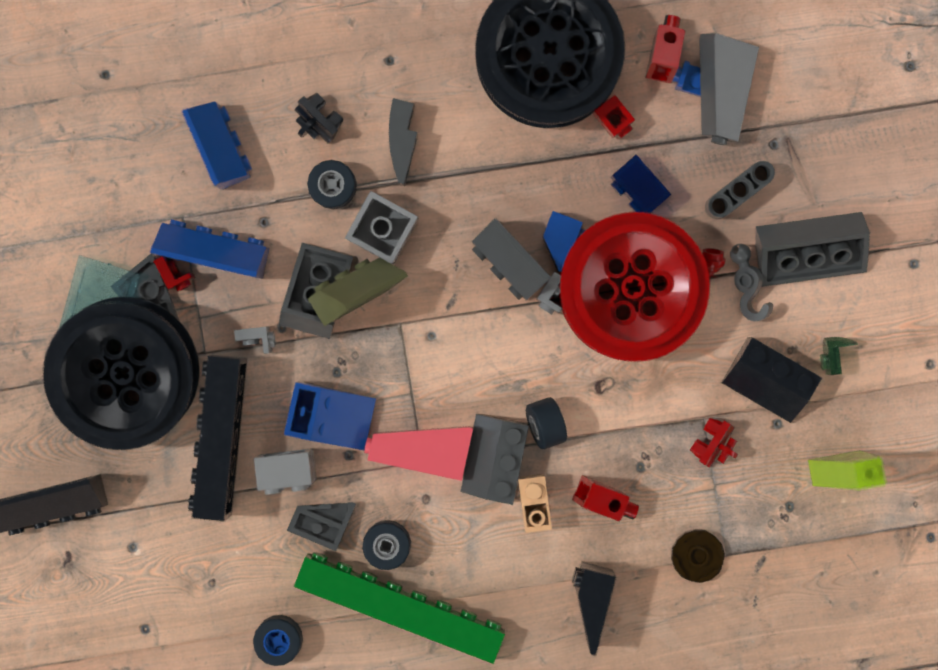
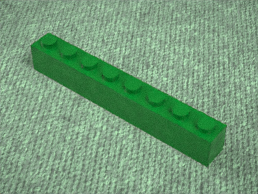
[294,552,505,664]

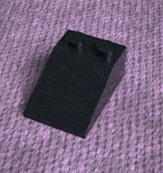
[572,562,616,656]

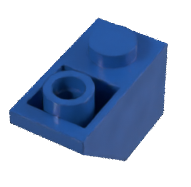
[543,211,585,272]

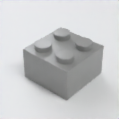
[345,191,419,265]
[254,448,317,495]

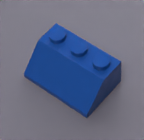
[182,101,252,190]

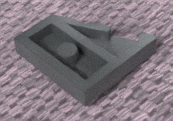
[287,502,356,551]

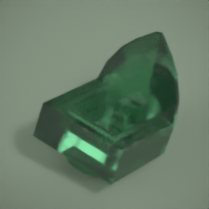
[820,337,858,375]

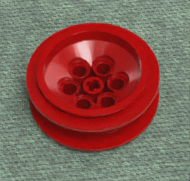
[559,212,710,362]

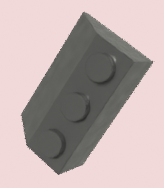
[472,218,551,300]
[461,414,529,505]

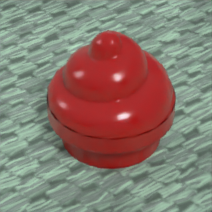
[702,248,726,277]

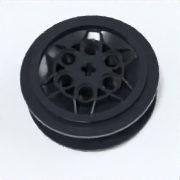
[475,0,625,128]
[43,297,200,450]

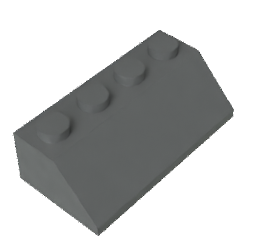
[755,212,870,287]

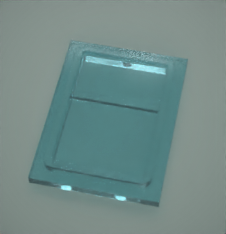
[59,255,140,351]

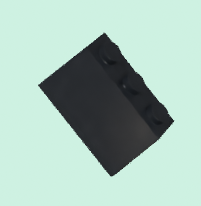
[721,337,822,423]

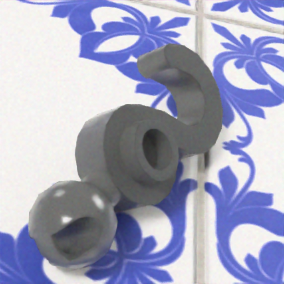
[730,244,774,321]

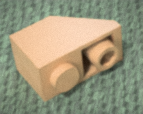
[518,474,552,533]

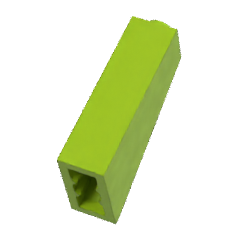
[808,450,886,490]

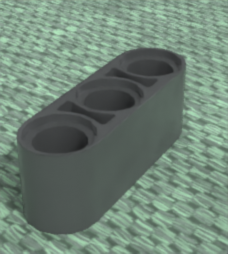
[705,161,775,219]

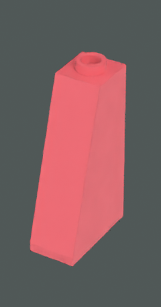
[364,426,473,481]

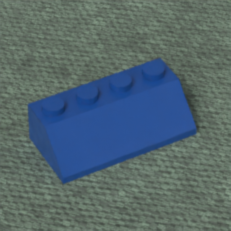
[150,219,270,279]

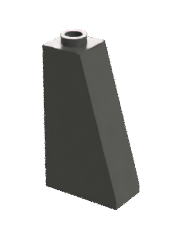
[699,33,759,146]

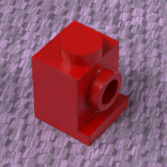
[593,95,635,139]

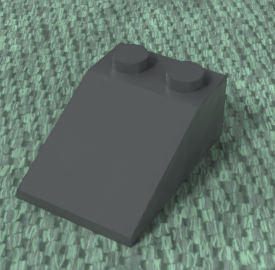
[279,243,353,339]

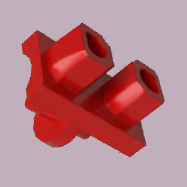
[690,418,738,468]

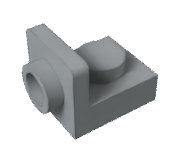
[537,272,562,315]
[234,326,276,354]

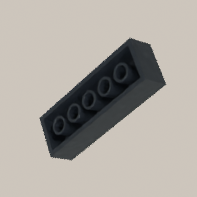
[188,355,248,521]

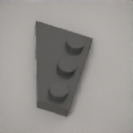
[111,253,180,321]

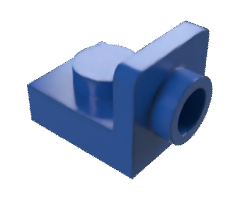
[672,61,701,97]

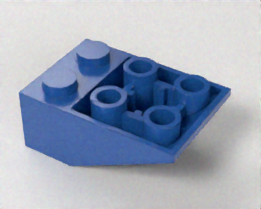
[284,381,376,450]

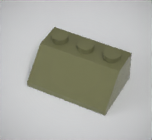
[308,257,408,327]

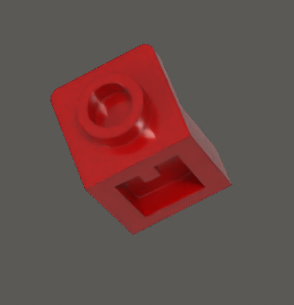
[154,256,196,292]

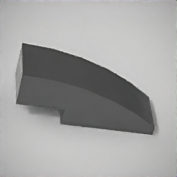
[389,98,418,186]

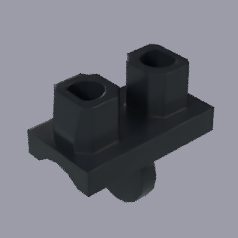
[295,93,343,144]

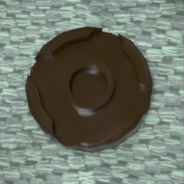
[671,529,725,583]

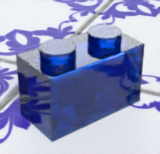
[610,154,672,213]

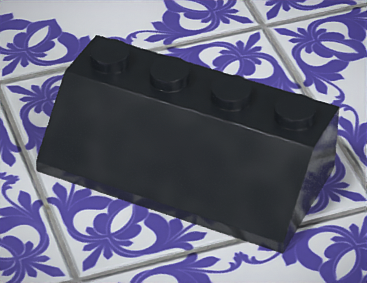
[0,474,108,536]

